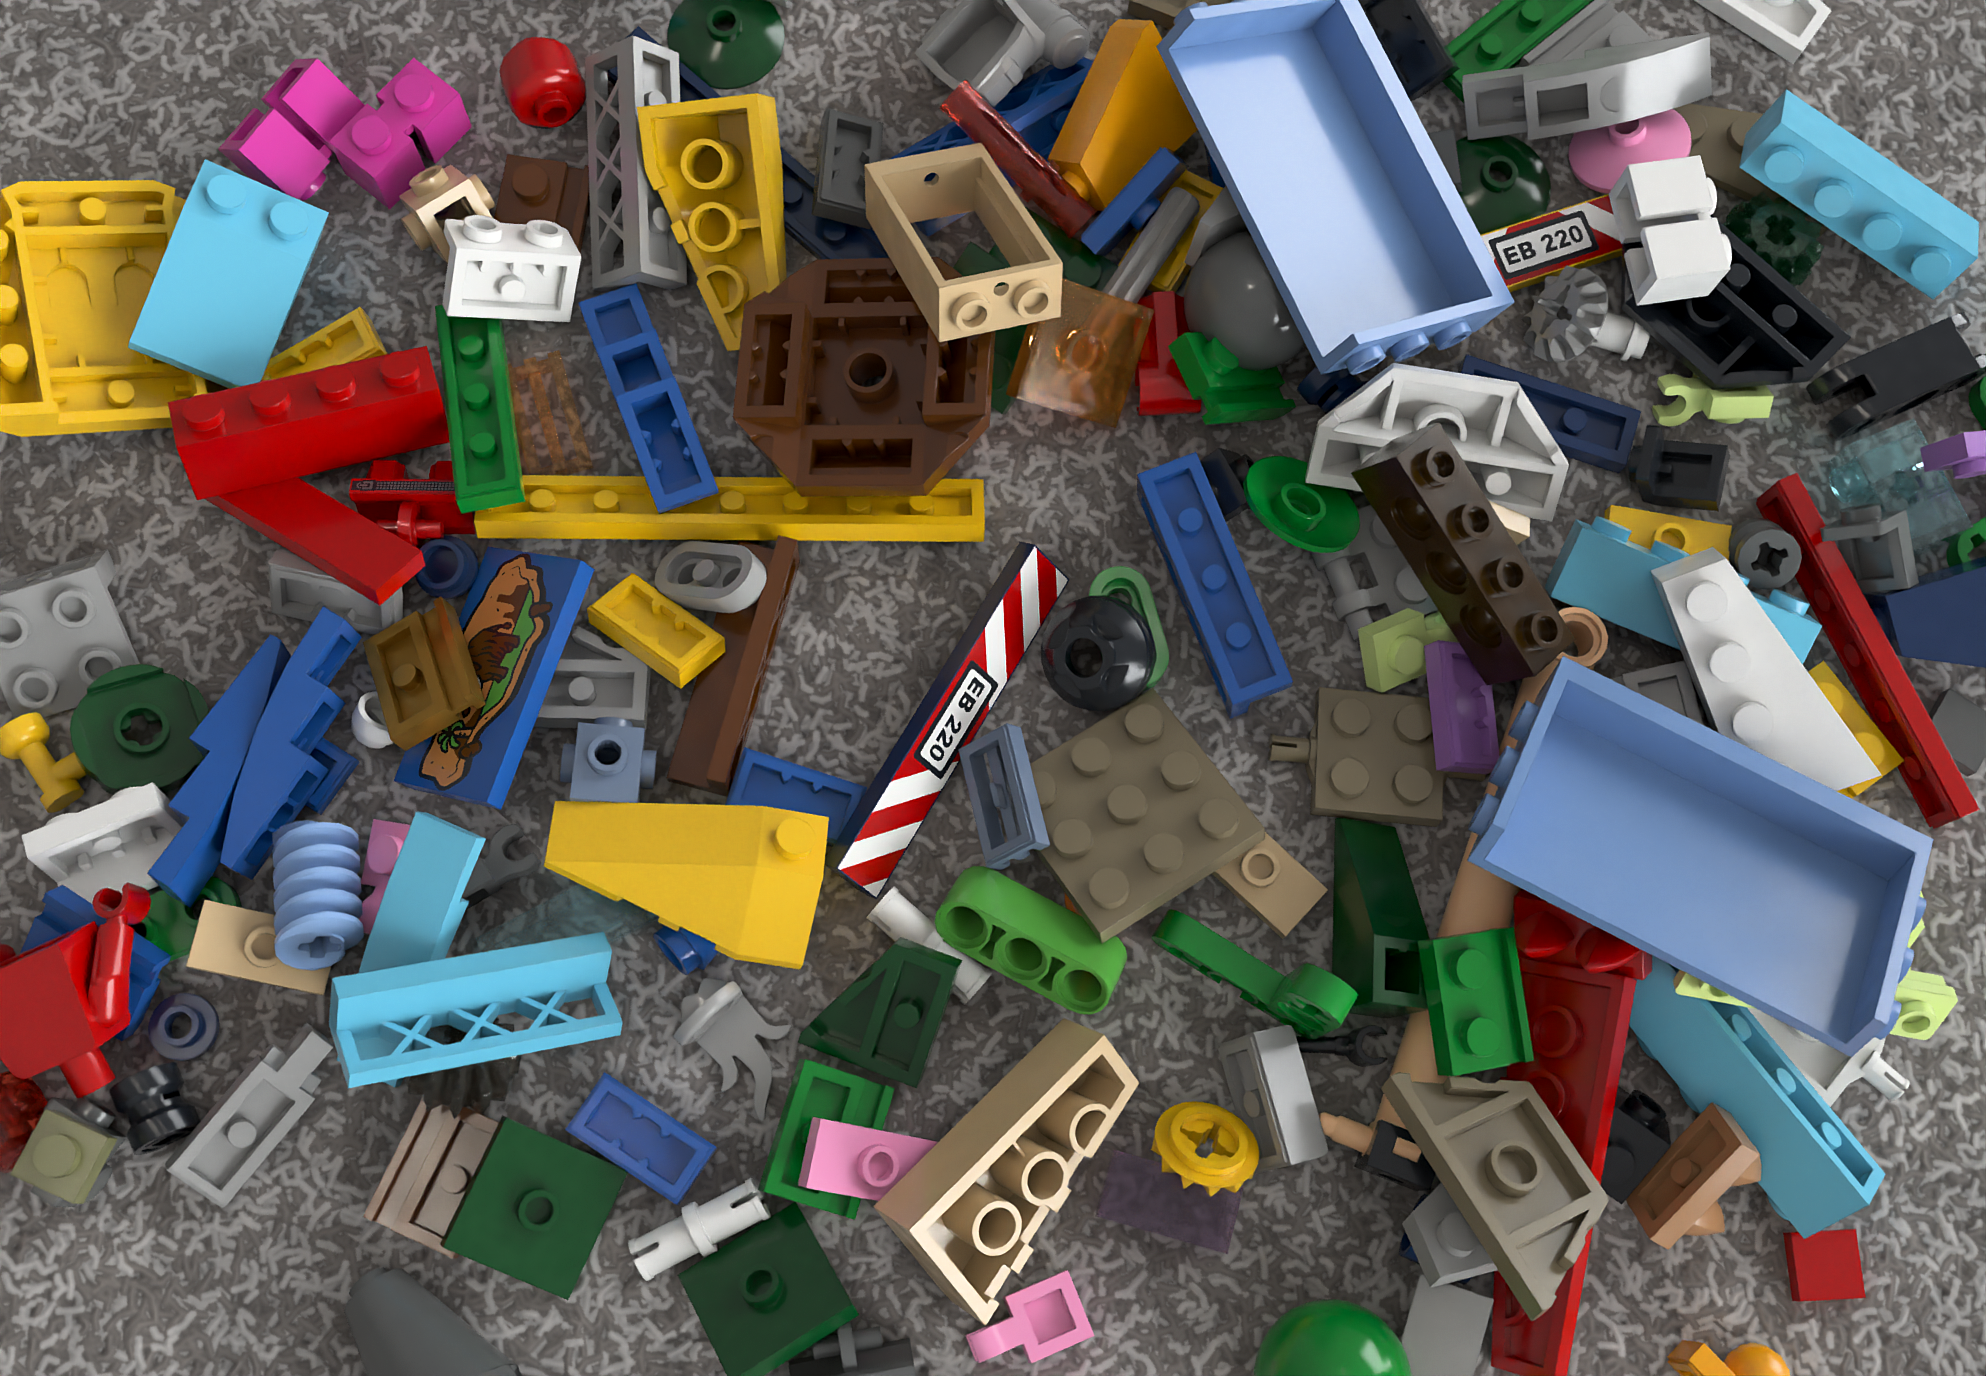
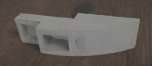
[1462,33,1712,140]

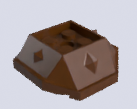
[733,257,995,497]

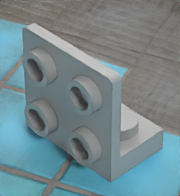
[0,549,140,719]

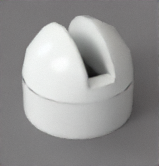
[351,691,394,749]

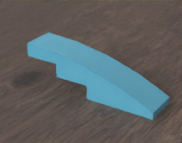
[336,812,486,1087]

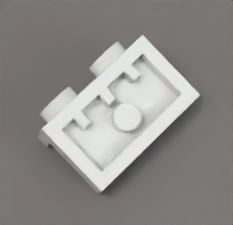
[442,215,581,322]

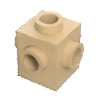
[399,165,495,263]

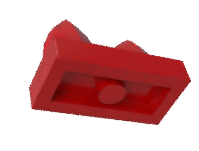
[1514,889,1653,980]

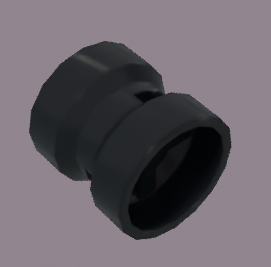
[109,1062,201,1155]

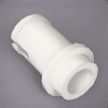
[1590,312,1650,362]

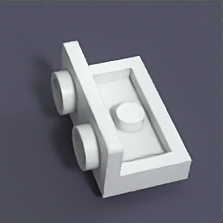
[21,782,185,903]

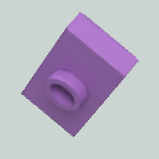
[1424,640,1499,774]

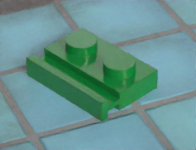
[1168,332,1296,425]
[1418,927,1534,1076]
[758,1059,895,1220]

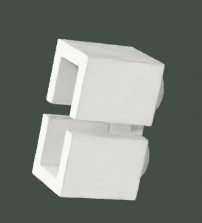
[1609,155,1732,306]

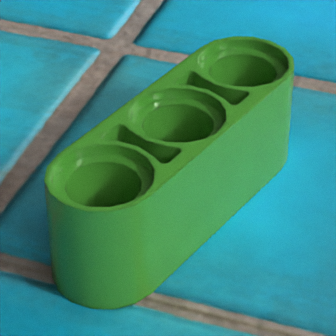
[934,866,1127,1014]

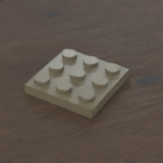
[1030,688,1265,944]

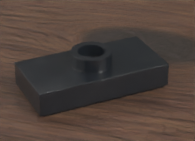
[1358,0,1459,101]

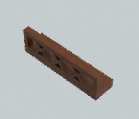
[666,535,800,797]

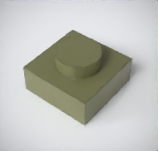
[10,1109,117,1204]

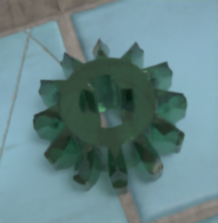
[1723,191,1824,287]

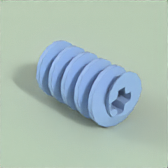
[272,820,364,971]

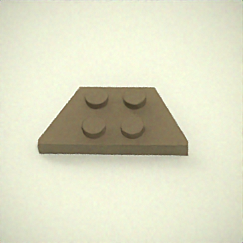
[1381,1072,1610,1321]

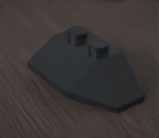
[1621,215,1851,390]

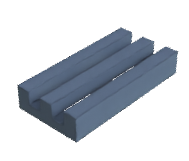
[958,723,1050,870]

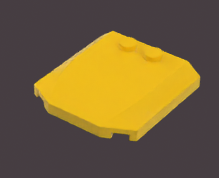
[0,180,230,437]

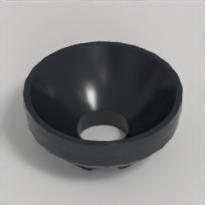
[1041,595,1156,711]

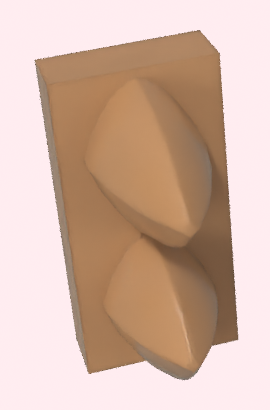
[1626,1102,1762,1250]

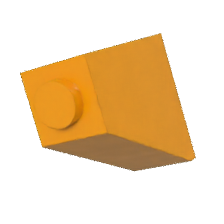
[1047,19,1198,211]

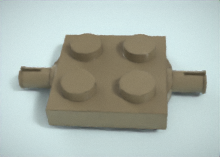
[1268,687,1486,827]

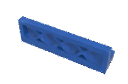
[888,57,1093,237]
[1137,452,1293,718]

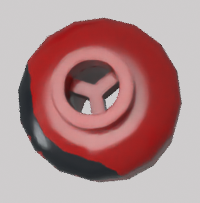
[499,37,586,129]

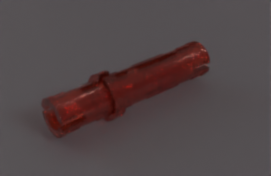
[939,79,1097,239]

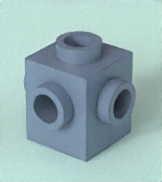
[560,717,657,803]

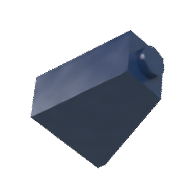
[1863,556,1986,668]

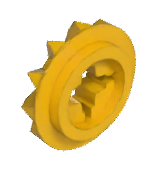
[1151,1101,1259,1197]

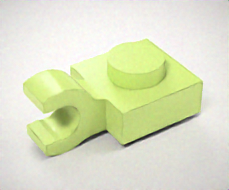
[1652,373,1774,426]
[1358,608,1459,693]

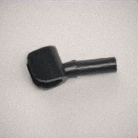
[1296,1025,1388,1067]

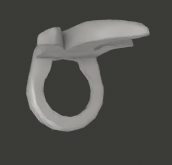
[673,978,792,1120]

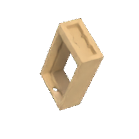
[864,143,1063,342]

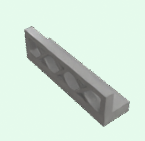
[585,35,687,292]

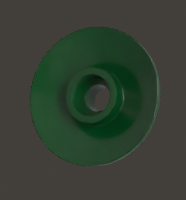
[667,0,785,89]
[1456,135,1551,235]

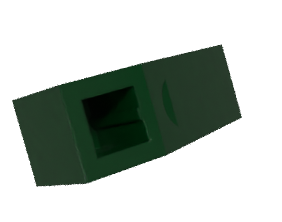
[1332,818,1430,1019]

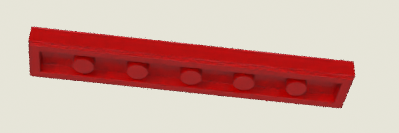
[1756,473,1980,829]

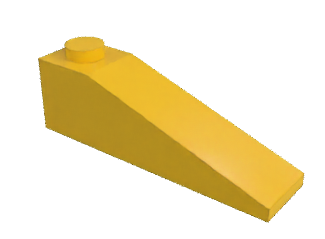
[637,93,787,351]
[544,801,829,970]

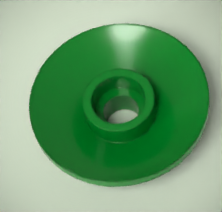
[1244,456,1360,553]

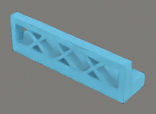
[329,932,623,1088]

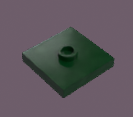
[440,1115,628,1300]
[678,1202,859,1376]

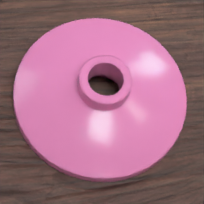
[1569,109,1691,194]

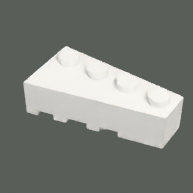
[1651,547,1882,791]

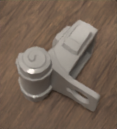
[915,0,1091,115]

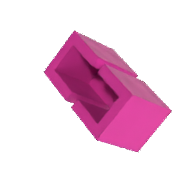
[218,58,365,201]
[329,58,472,209]

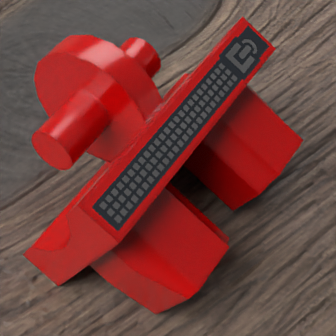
[349,460,476,549]

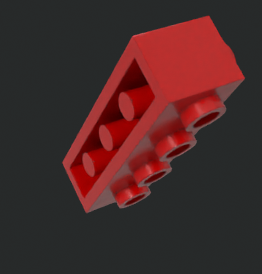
[168,346,450,500]

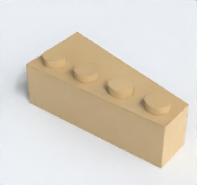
[873,1018,1139,1326]

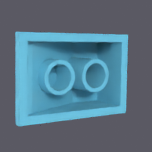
[128,159,329,389]

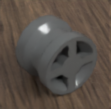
[1729,518,1802,590]

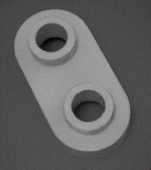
[655,541,767,613]

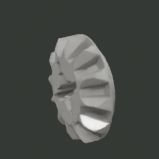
[1522,266,1608,363]

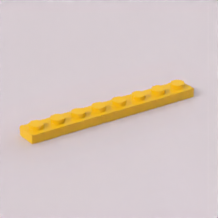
[474,475,985,542]

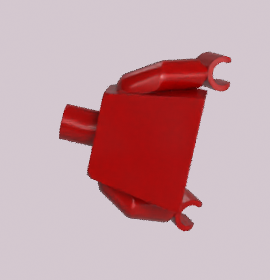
[0,882,151,1098]

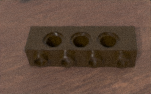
[1351,422,1576,685]

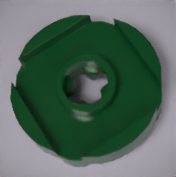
[70,664,209,795]

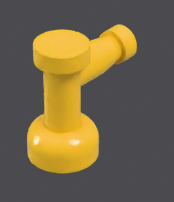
[0,712,87,813]

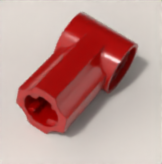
[1135,291,1201,416]

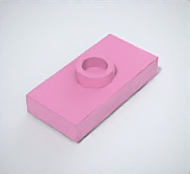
[798,1117,938,1201]

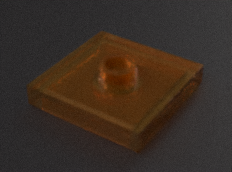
[1006,278,1154,428]

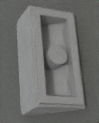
[1218,1025,1328,1174]

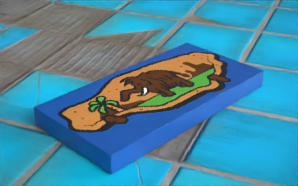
[394,547,595,810]

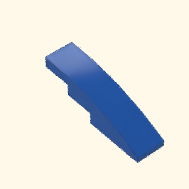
[578,283,719,514]
[220,606,362,880]
[147,634,291,908]

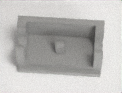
[1401,1274,1494,1376]

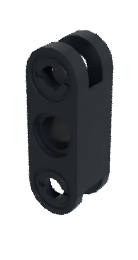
[1806,312,1986,441]

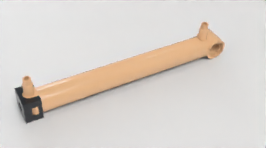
[1319,607,1608,1191]

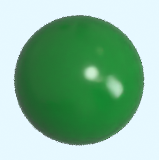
[1254,1299,1412,1376]

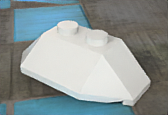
[1305,363,1569,521]

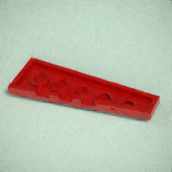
[1491,958,1637,1376]

